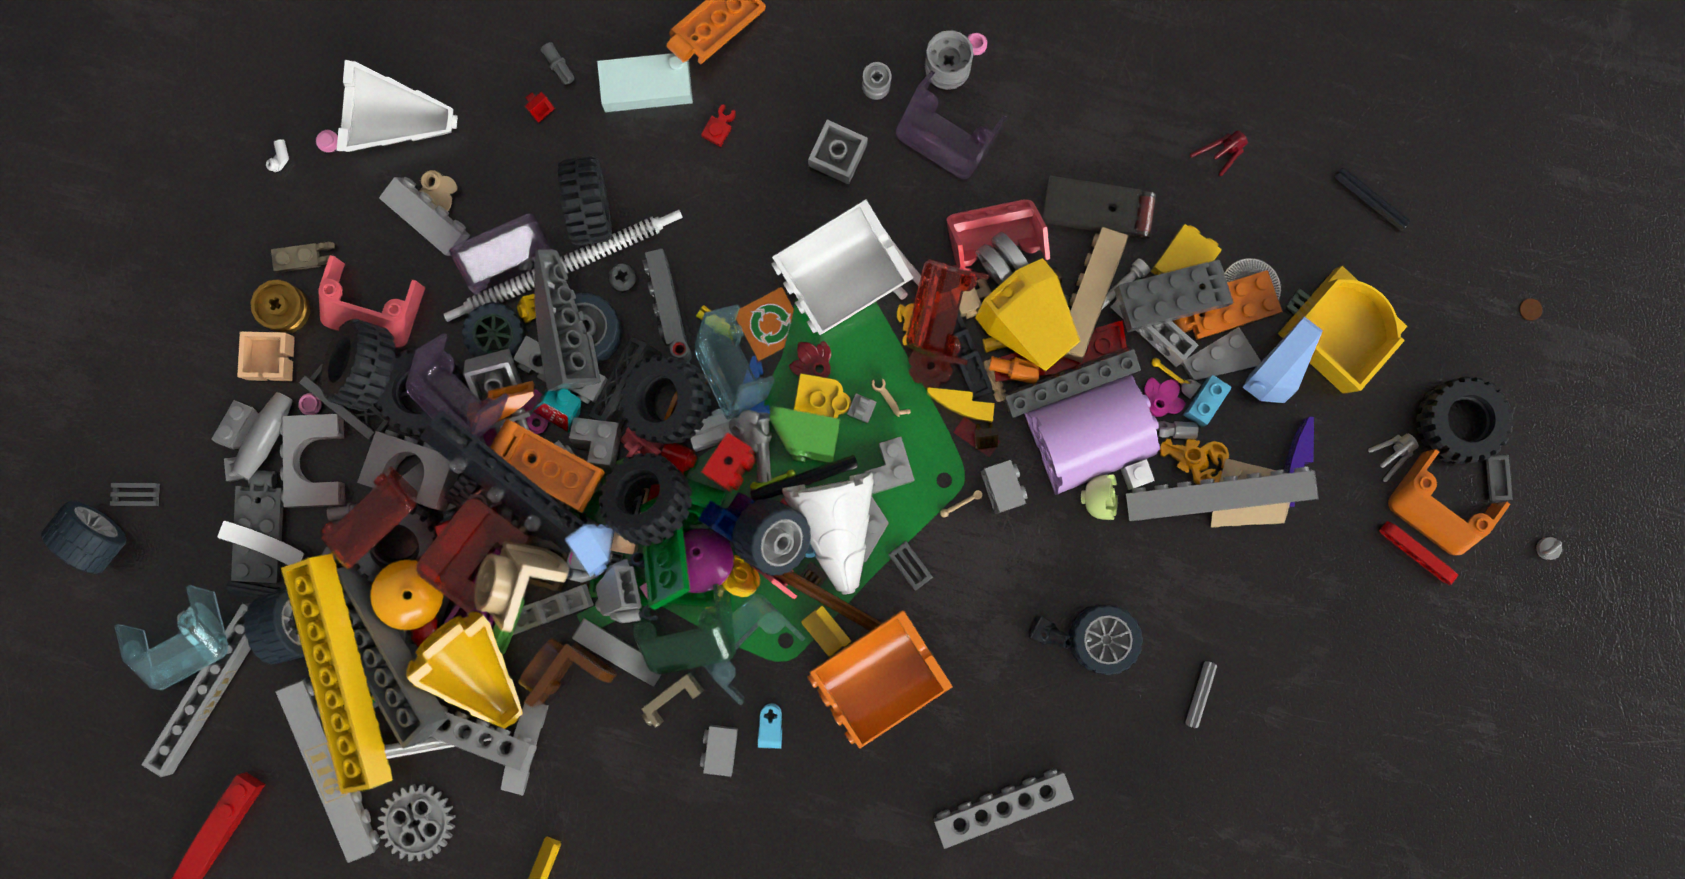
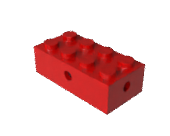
[702,432,756,493]

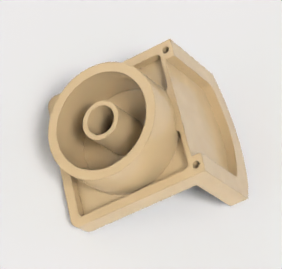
[474,541,569,632]

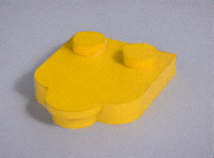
[793,373,851,418]

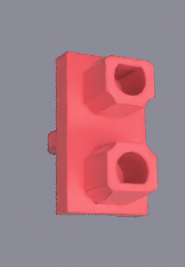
[620,427,664,459]

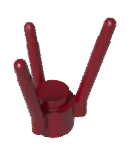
[1190,130,1248,176]

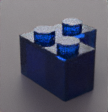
[698,491,756,542]

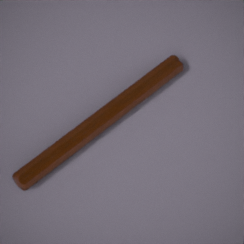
[773,571,882,631]

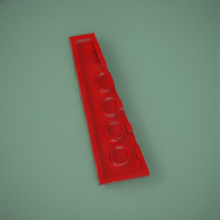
[994,321,1127,382]

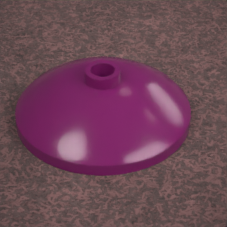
[683,528,734,593]

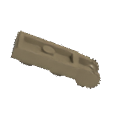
[271,242,336,273]

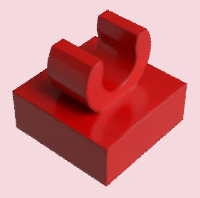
[525,92,555,123]

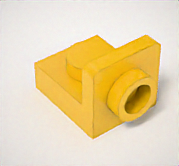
[517,294,536,324]

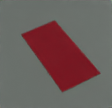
[953,417,1000,457]

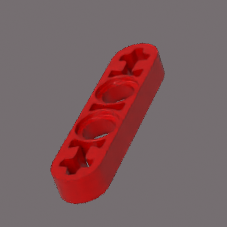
[1379,521,1458,585]

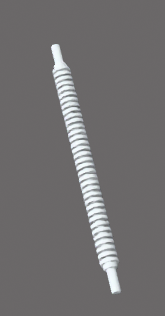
[444,210,683,322]

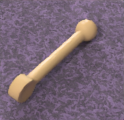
[940,490,982,517]

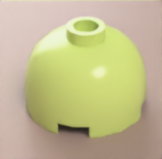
[1081,474,1118,520]

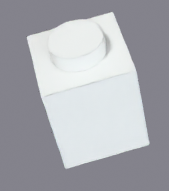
[1121,459,1155,490]

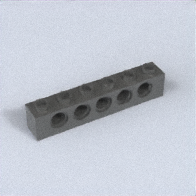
[1002,347,1141,418]

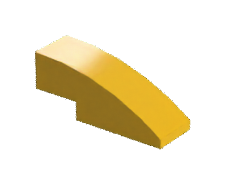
[927,387,995,422]

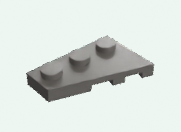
[1181,327,1261,381]

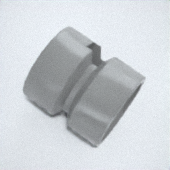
[862,62,892,100]

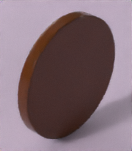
[1519,298,1542,321]

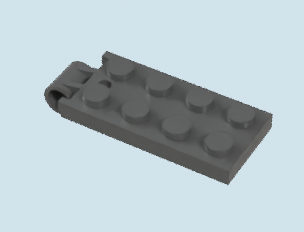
[231,470,283,583]

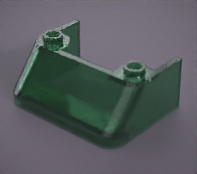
[633,584,736,674]

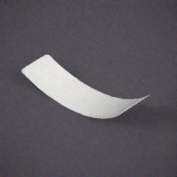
[218,521,304,565]

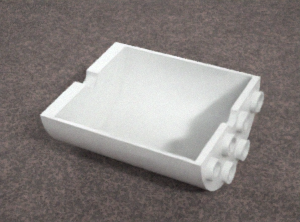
[771,200,913,335]

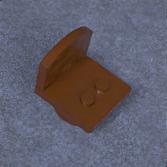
[518,638,617,708]

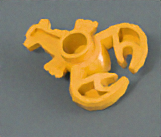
[1160,439,1229,485]

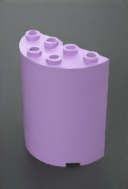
[1024,374,1160,495]

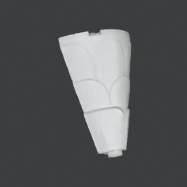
[337,60,457,152]
[782,472,874,594]

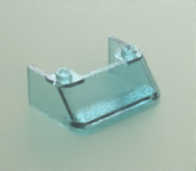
[695,304,774,420]
[115,585,228,690]
[698,593,806,706]

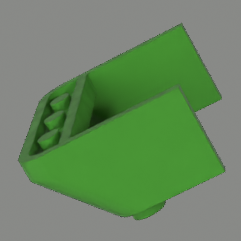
[769,407,840,463]

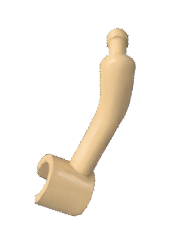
[872,379,911,417]

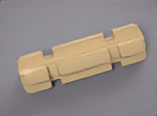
[983,359,1006,402]

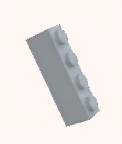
[379,177,470,256]

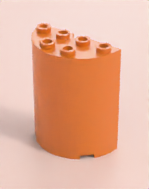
[807,610,953,748]

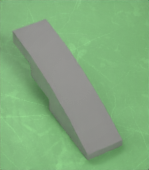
[512,584,594,636]
[572,618,666,687]

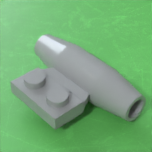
[211,392,293,480]

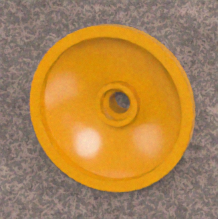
[371,560,443,630]

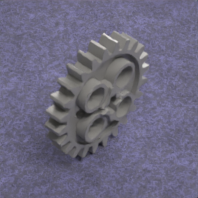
[378,784,455,861]

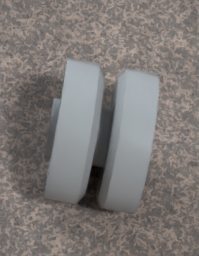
[976,232,1028,285]

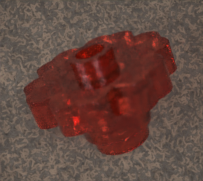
[908,343,953,389]

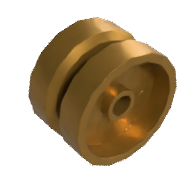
[251,280,311,333]

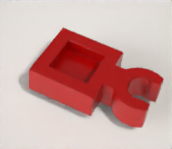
[701,104,736,147]

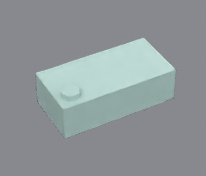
[597,53,693,112]

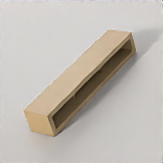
[1063,227,1128,363]

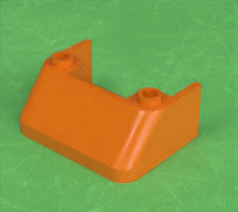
[1388,449,1510,555]

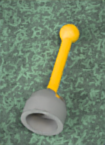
[1151,358,1201,399]

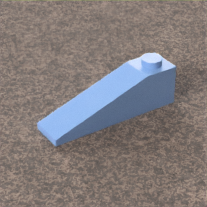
[1243,317,1323,403]
[566,524,614,577]

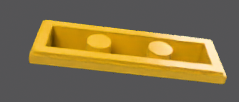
[528,837,561,879]

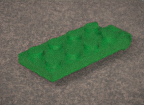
[640,496,690,610]

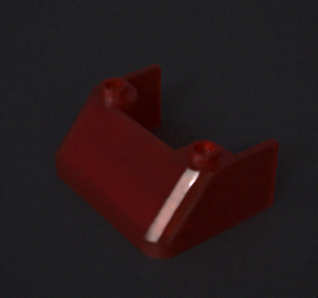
[906,259,989,365]
[321,466,417,569]

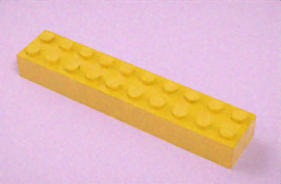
[281,553,392,794]

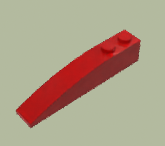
[172,772,266,879]

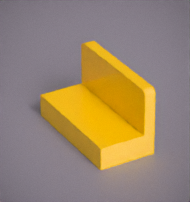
[801,605,851,656]

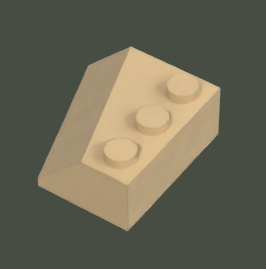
[1211,458,1290,528]

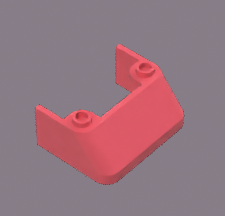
[947,200,1050,277]
[319,255,425,348]

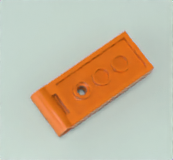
[489,419,605,513]

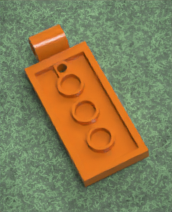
[667,0,766,64]
[1172,270,1283,340]

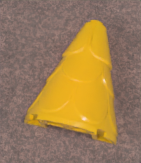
[406,612,523,729]

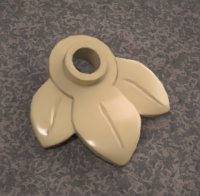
[420,170,458,211]

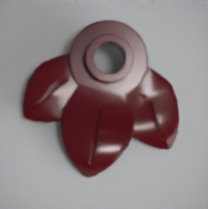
[789,341,831,378]

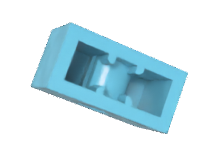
[1183,375,1232,427]

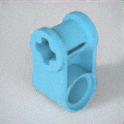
[758,703,782,749]

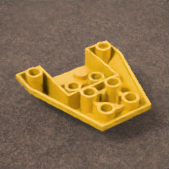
[975,258,1080,371]

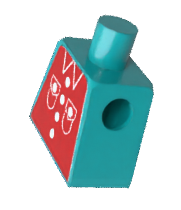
[532,389,581,432]

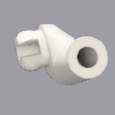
[266,140,289,172]

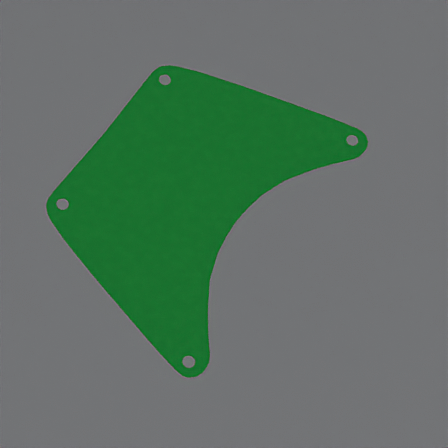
[542,297,965,661]

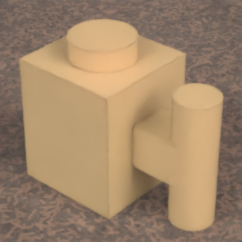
[950,277,992,319]

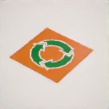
[733,287,794,361]

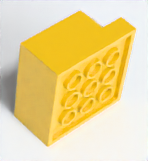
[1278,266,1407,393]

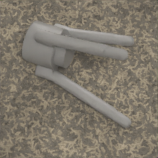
[1368,433,1419,482]

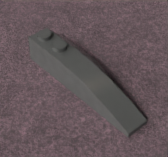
[534,250,601,391]

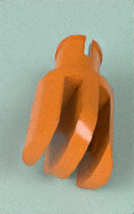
[989,356,1039,384]

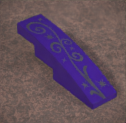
[1284,417,1314,508]

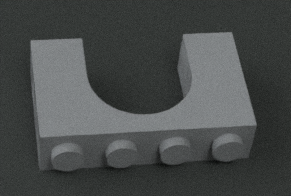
[280,414,345,508]
[357,430,460,512]

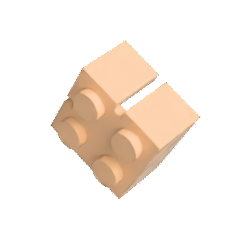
[237,332,295,381]

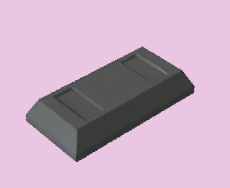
[1486,455,1513,501]

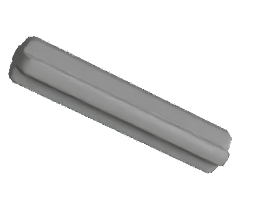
[1185,661,1217,728]

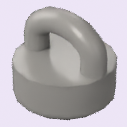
[1536,537,1562,560]

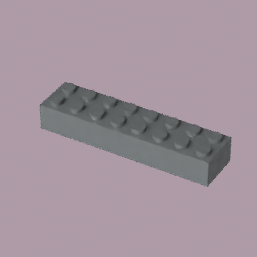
[337,564,448,749]

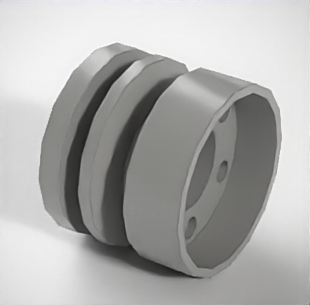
[925,30,974,90]

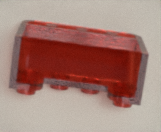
[416,499,530,613]

